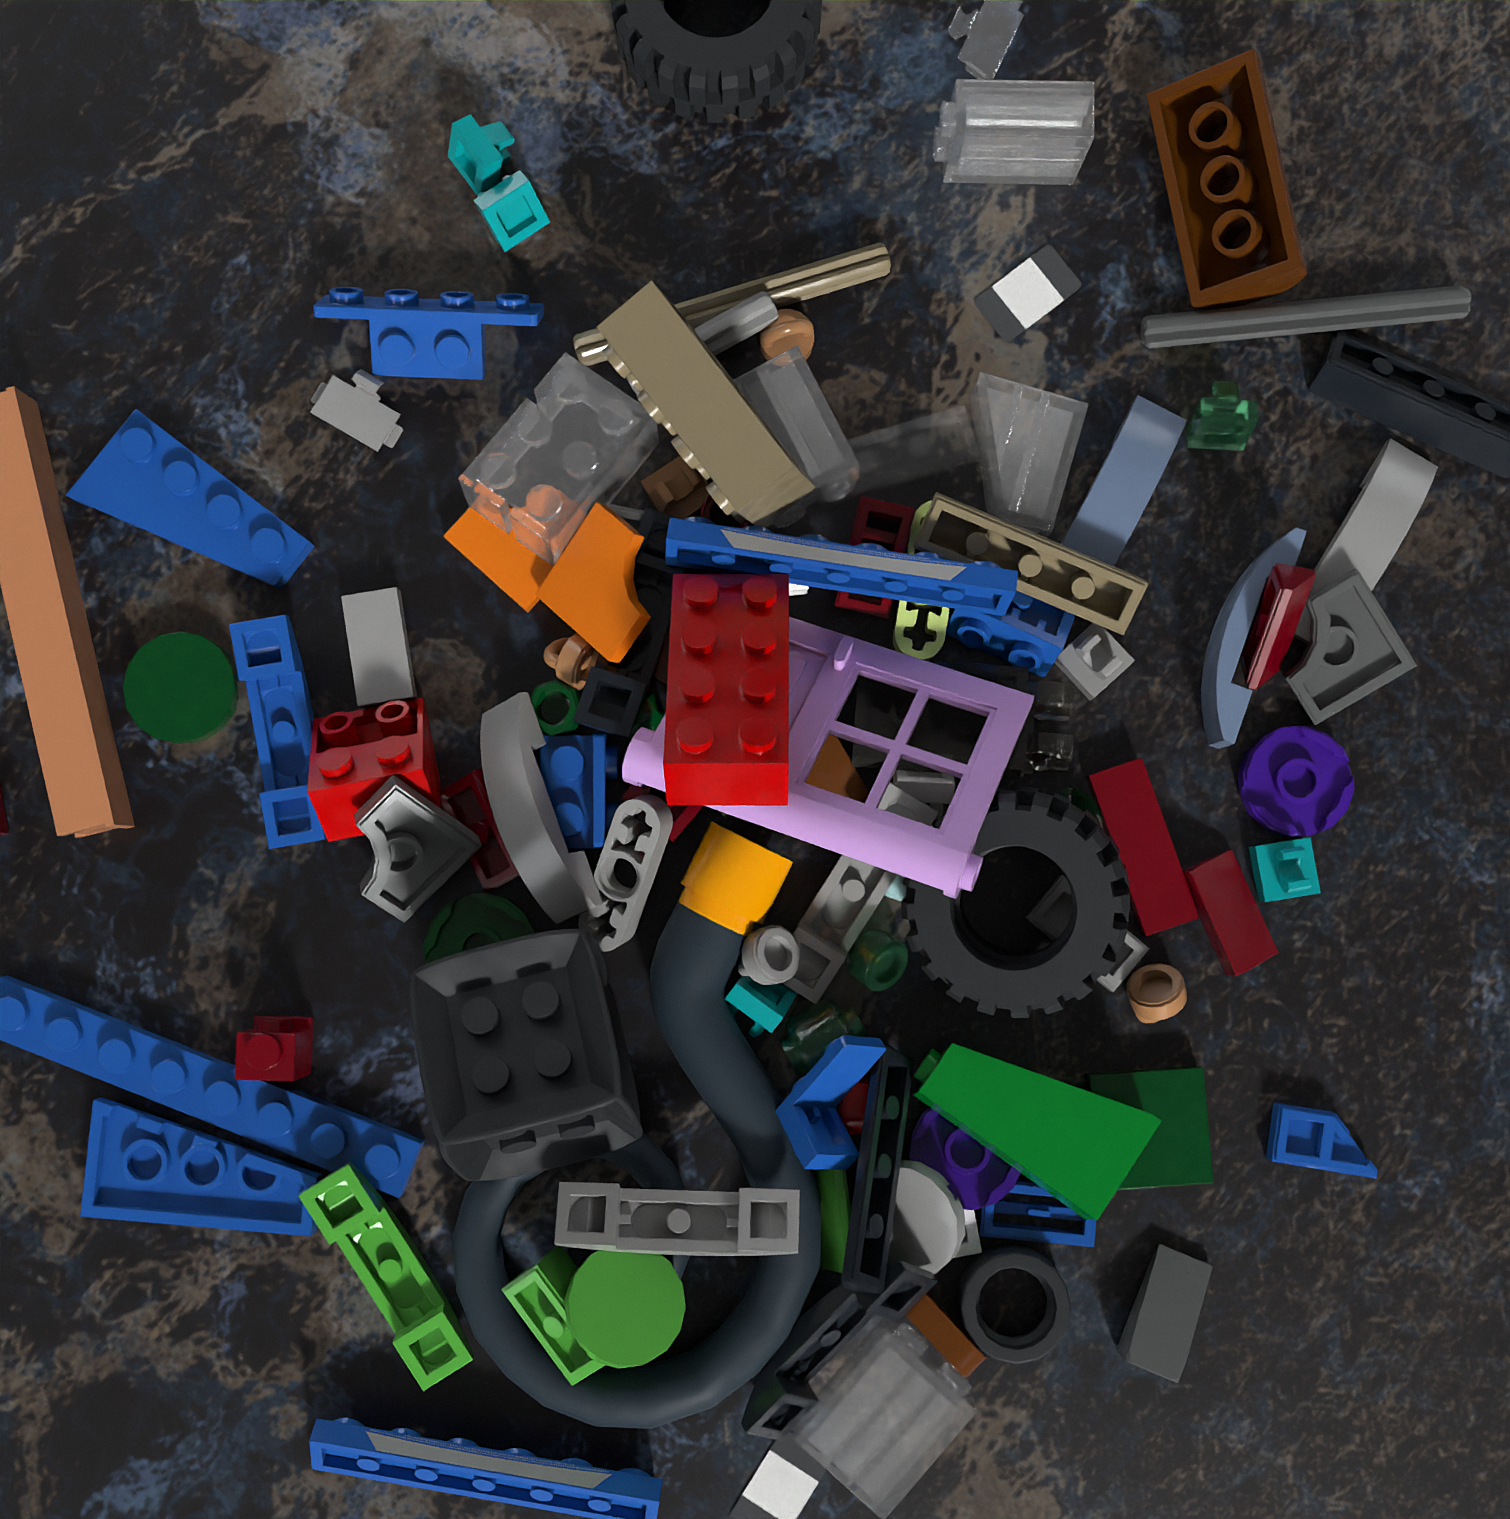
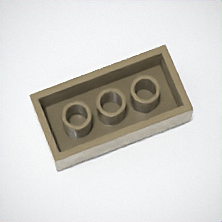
[597,280,816,528]

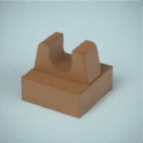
[640,456,710,519]

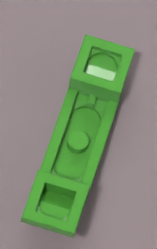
[298,1161,474,1391]

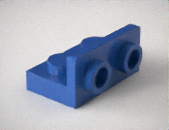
[946,590,1075,677]
[540,733,620,849]

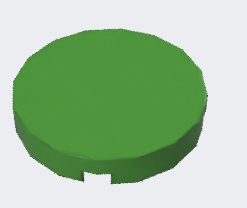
[564,1250,686,1369]

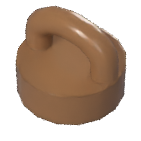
[759,309,814,368]
[543,632,599,690]
[1127,963,1187,1023]

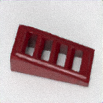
[834,495,916,619]

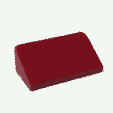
[1239,563,1316,690]
[441,768,521,893]
[1183,849,1279,977]

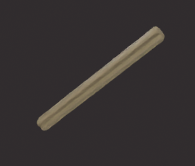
[573,243,891,366]

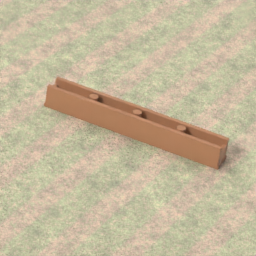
[0,386,135,838]

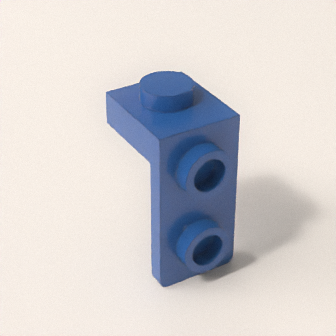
[775,1035,886,1170]

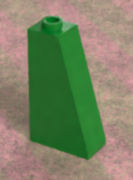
[913,1043,1162,1220]

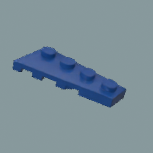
[66,409,315,589]
[80,1097,323,1236]

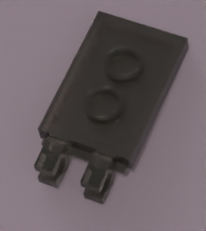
[852,660,1074,779]

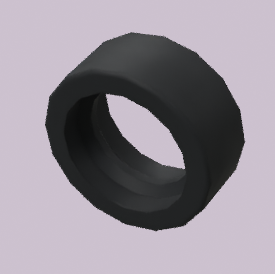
[955,1242,1071,1364]

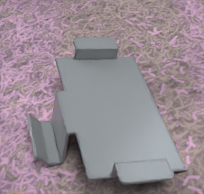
[310,369,403,452]

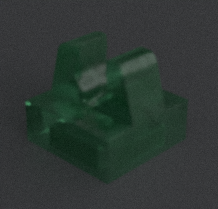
[1187,381,1259,451]

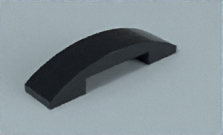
[573,508,688,739]
[741,1261,938,1440]

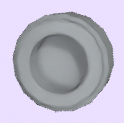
[737,925,800,985]

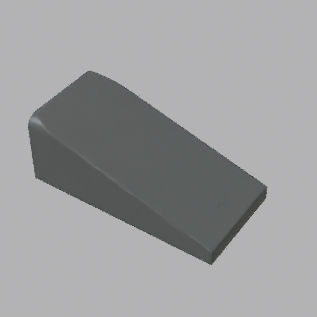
[1116,1242,1213,1383]

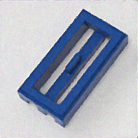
[978,1178,1096,1247]

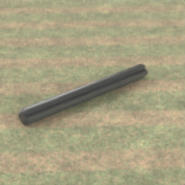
[1140,285,1472,349]

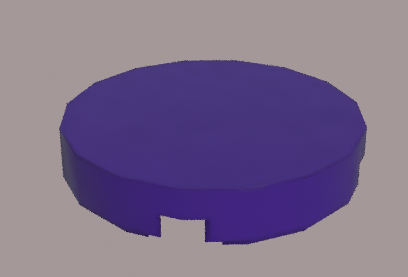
[1238,726,1355,837]
[908,1107,1020,1211]

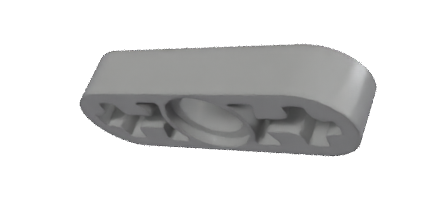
[579,794,673,951]

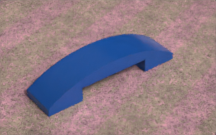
[229,615,327,849]

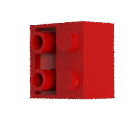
[307,697,441,842]

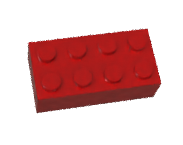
[663,574,789,806]

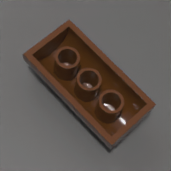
[1146,48,1307,310]

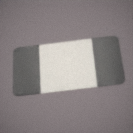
[975,245,1081,342]
[730,1432,831,1519]

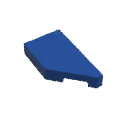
[1266,1102,1378,1179]

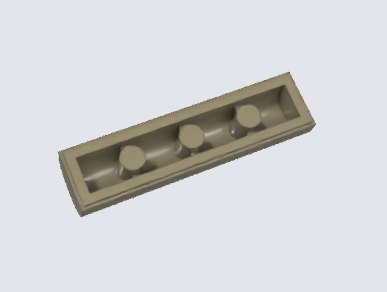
[913,492,1149,635]

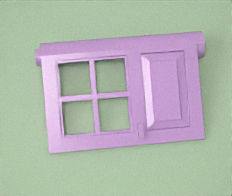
[622,617,1034,899]

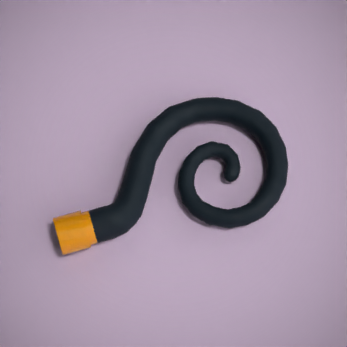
[452,821,821,1429]

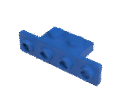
[313,287,544,380]

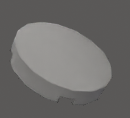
[851,1160,965,1274]

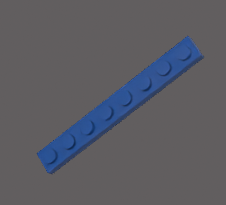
[0,976,425,1198]

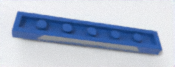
[665,517,1018,616]
[309,1418,663,1519]

